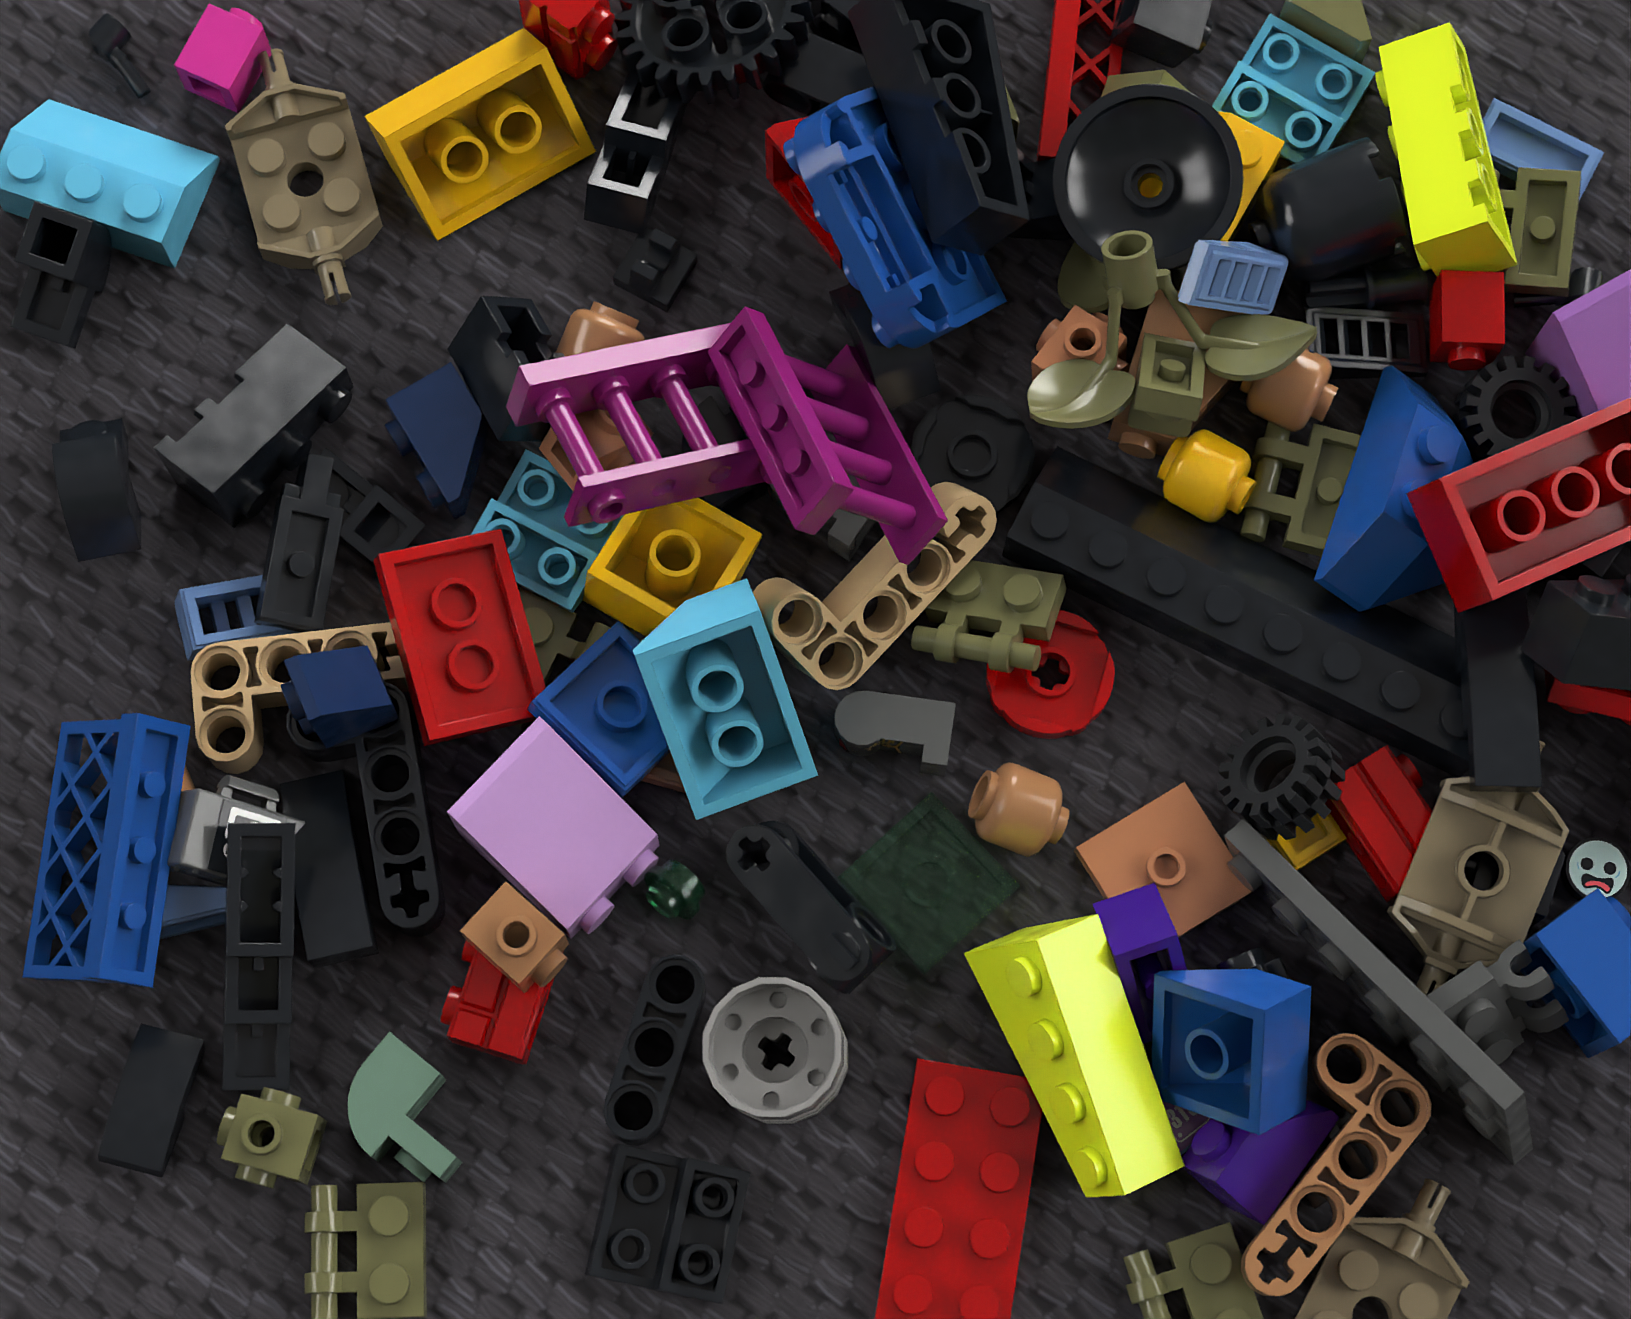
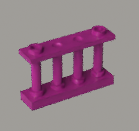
[708,307,948,565]
[506,323,772,527]

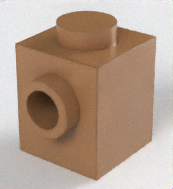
[460,881,569,993]

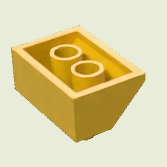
[364,28,596,241]

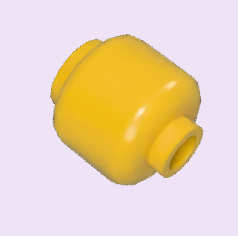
[1157,429,1256,523]

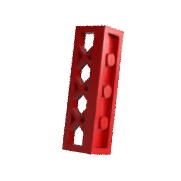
[1036,0,1123,161]

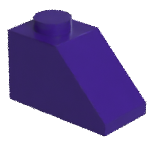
[1093,883,1187,1044]
[1182,1099,1340,1225]

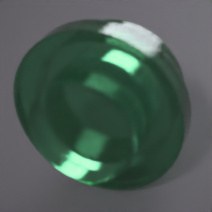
[644,859,705,920]

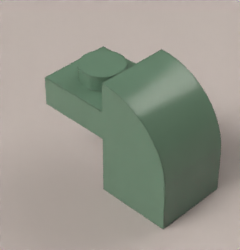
[348,1031,463,1183]

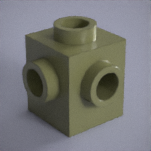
[217,1087,327,1189]

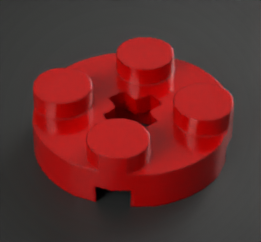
[985,610,1115,739]

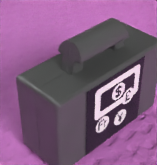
[167,775,305,886]

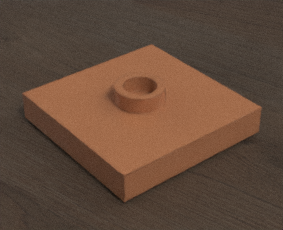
[1074,782,1253,938]

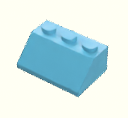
[0,99,220,268]
[633,578,818,820]

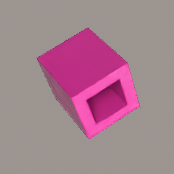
[174,3,271,113]

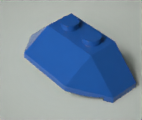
[1314,365,1474,612]

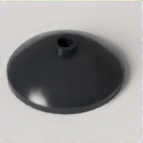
[1053,84,1244,271]

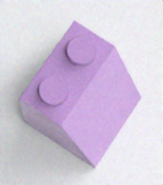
[447,716,660,939]

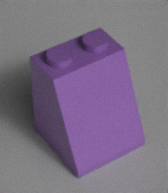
[1525,269,1631,420]

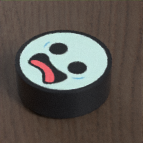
[1561,837,1630,901]

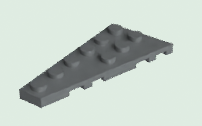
[1224,818,1533,1165]

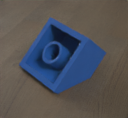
[1520,888,1631,1058]
[1151,969,1312,1135]

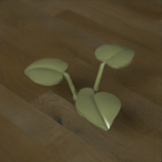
[1027,230,1318,429]

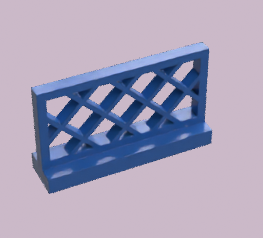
[23,713,191,987]

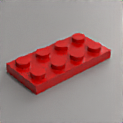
[874,1058,1042,1319]

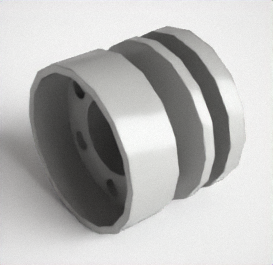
[703,977,848,1124]

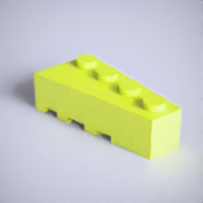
[1375,22,1517,277]
[964,914,1185,1198]

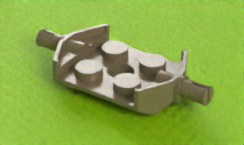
[225,49,383,305]
[1387,741,1569,995]
[1295,1178,1470,1319]

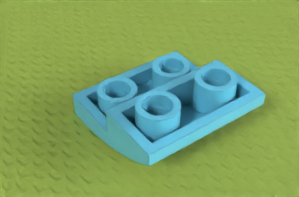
[1212,13,1375,164]
[471,449,623,613]

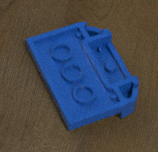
[783,86,1007,348]

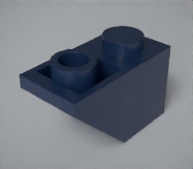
[384,362,488,520]
[281,645,399,748]

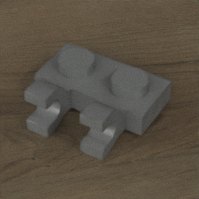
[1427,939,1569,1065]

